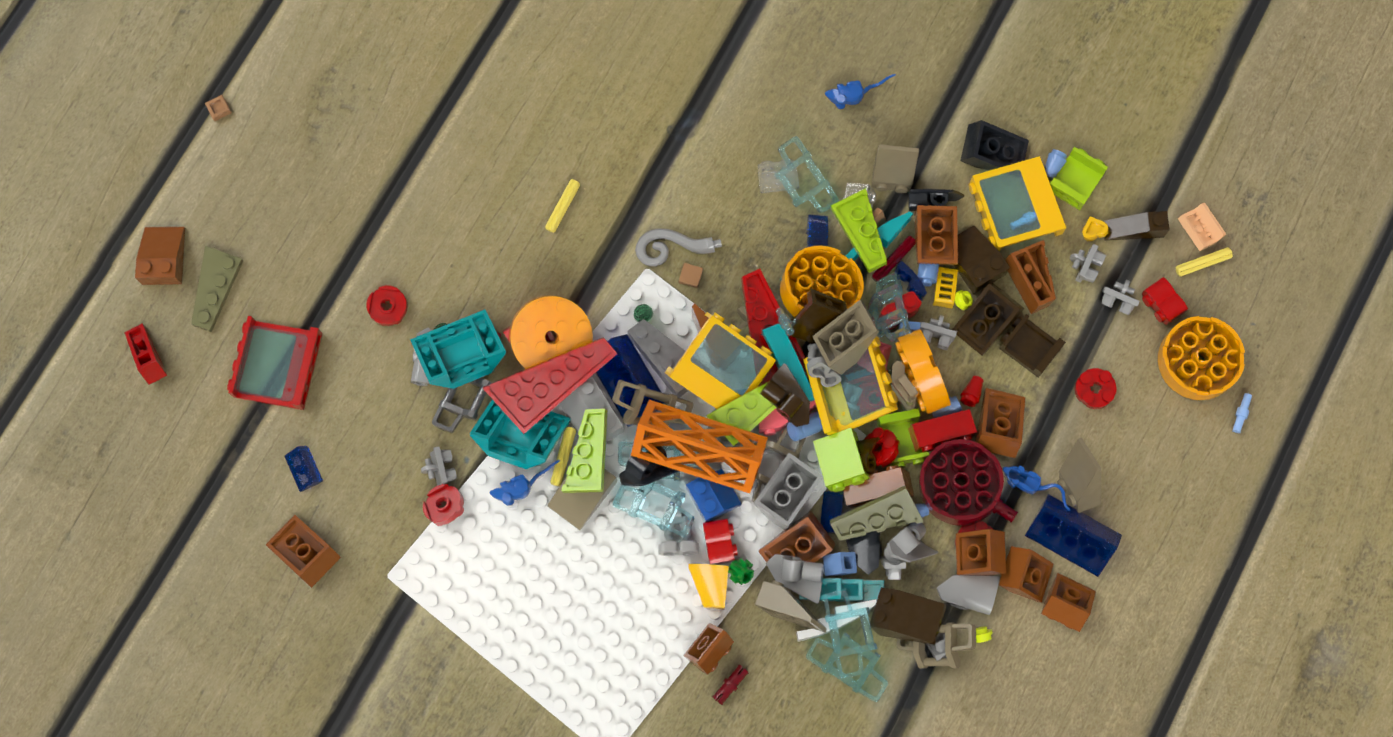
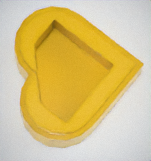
[1082,216,1109,241]

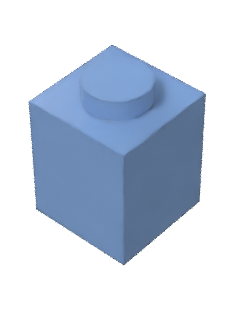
[823,552,857,576]

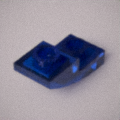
[806,214,828,248]
[895,261,927,301]

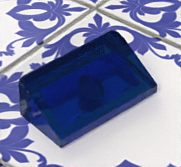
[284,446,323,492]
[820,491,844,534]

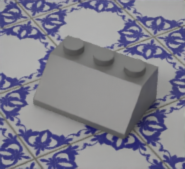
[559,376,624,442]
[754,453,823,530]

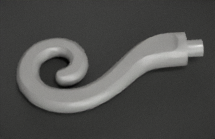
[635,228,722,267]

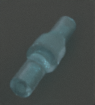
[776,308,794,336]

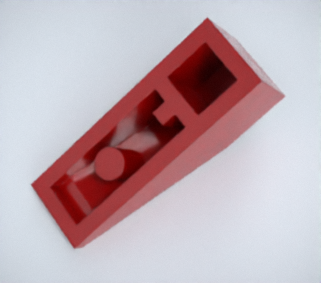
[124,323,167,385]

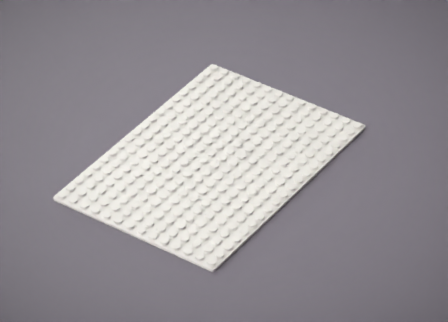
[388,269,866,737]

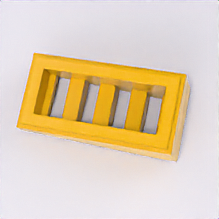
[933,267,958,309]

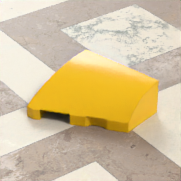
[688,564,729,610]

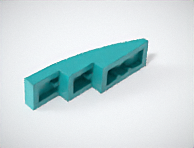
[846,212,913,261]
[762,323,815,402]
[799,578,885,602]

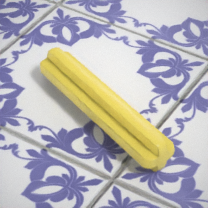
[545,179,580,233]
[1175,247,1233,277]
[550,427,576,487]

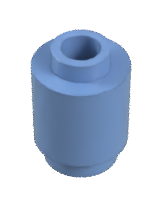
[917,264,939,286]

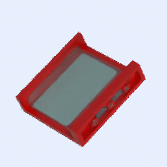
[227,316,323,410]

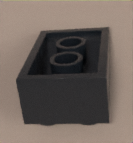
[960,120,1029,177]

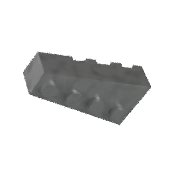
[627,319,710,398]

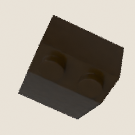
[954,226,1010,294]
[952,283,1024,356]
[869,587,947,645]

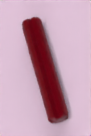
[872,235,916,283]

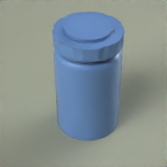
[787,411,823,441]

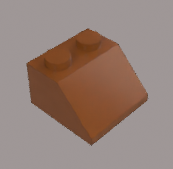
[956,529,1006,576]
[999,546,1054,603]
[1041,573,1096,632]
[683,623,734,675]

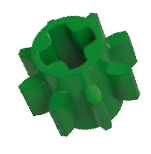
[728,558,754,585]

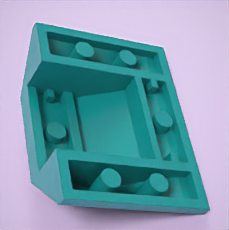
[410,309,506,389]
[470,399,571,469]

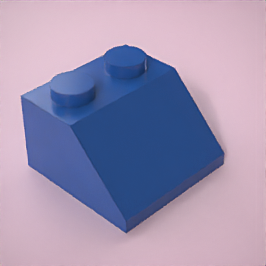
[686,469,742,522]

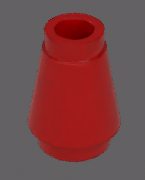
[960,376,984,407]

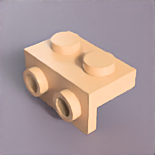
[1178,203,1226,251]

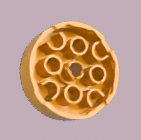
[780,246,864,317]
[509,295,593,369]
[1158,316,1245,400]
[895,329,950,414]

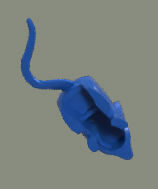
[825,74,896,109]
[489,460,560,506]
[1002,466,1070,511]

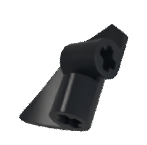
[908,189,964,211]
[619,446,678,486]
[846,531,882,575]

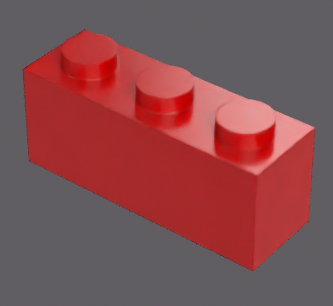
[908,409,977,453]

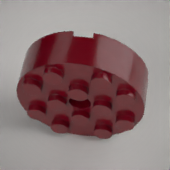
[919,439,1004,526]

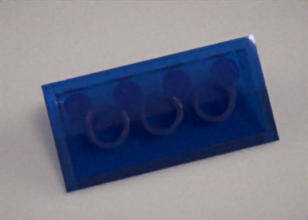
[596,334,665,427]
[1025,494,1122,577]

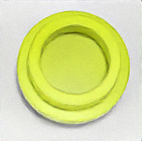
[955,290,973,310]
[976,626,993,643]

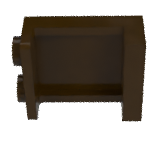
[786,289,847,344]
[1000,314,1066,378]

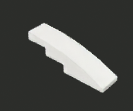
[796,600,877,642]

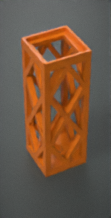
[631,400,768,494]

